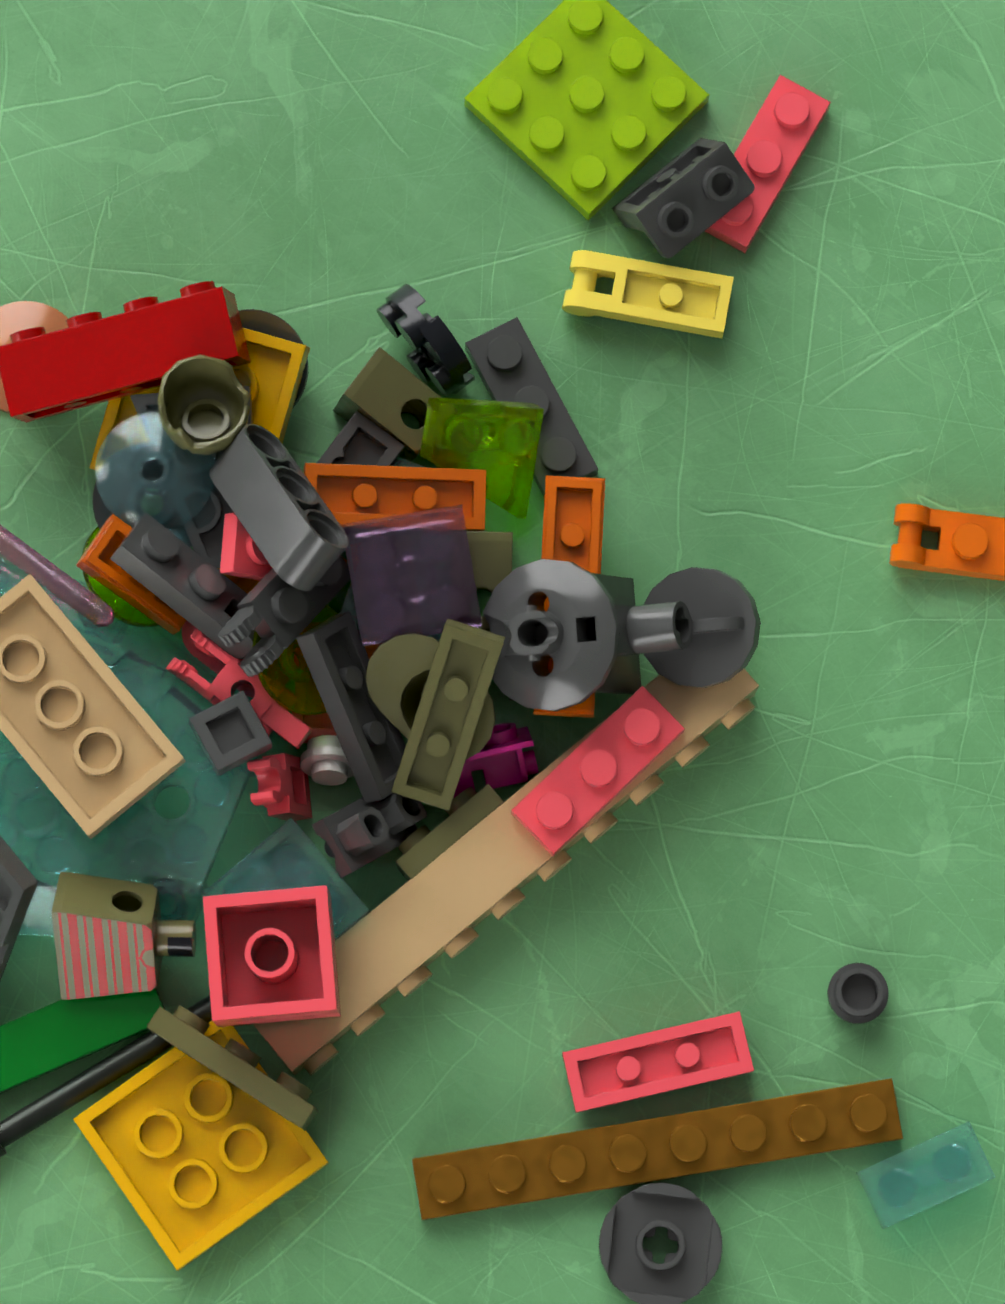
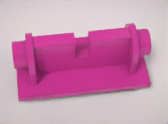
[453,723,539,798]

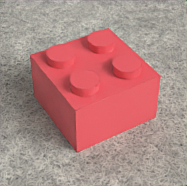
[203,885,341,1027]

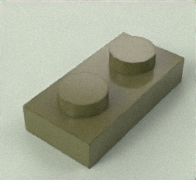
[396,784,504,881]

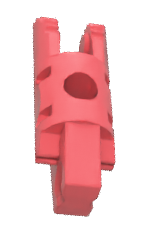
[165,628,312,749]

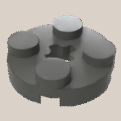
[599,1183,722,1304]

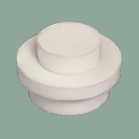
[300,735,354,786]

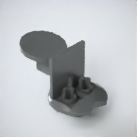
[483,559,761,711]

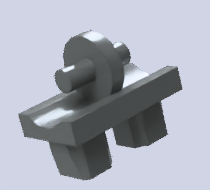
[312,793,427,878]

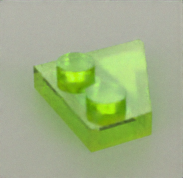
[420,397,544,519]

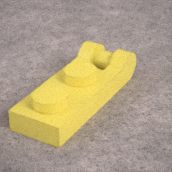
[562,250,734,339]

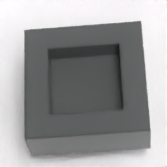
[189,691,272,776]

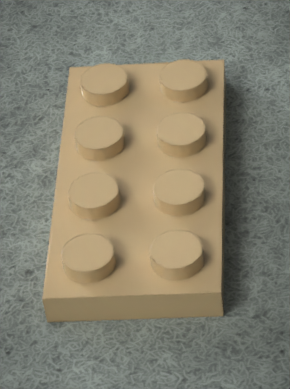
[0,574,186,839]

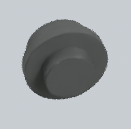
[827,963,889,1024]

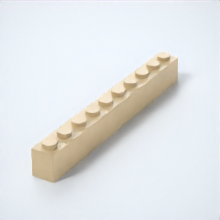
[253,669,759,1075]

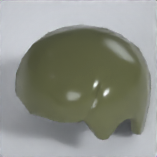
[157,354,250,455]

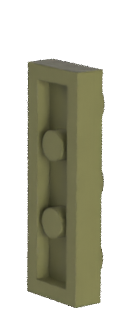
[391,618,506,811]
[146,1005,318,1131]

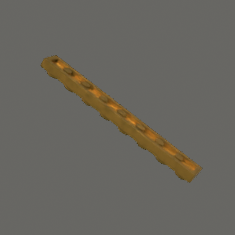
[412,1078,903,1220]

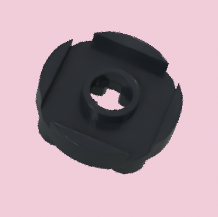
[377,284,475,397]

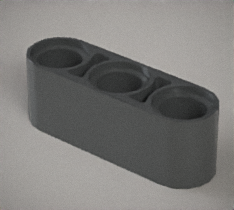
[209,424,349,591]

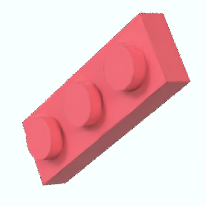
[704,75,831,253]
[511,685,685,856]
[562,1011,754,1113]

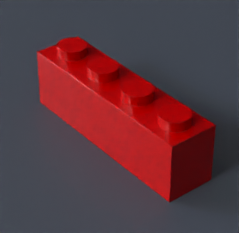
[0,281,251,423]

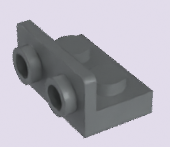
[612,138,755,258]

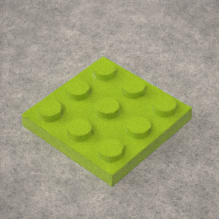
[464,0,709,221]

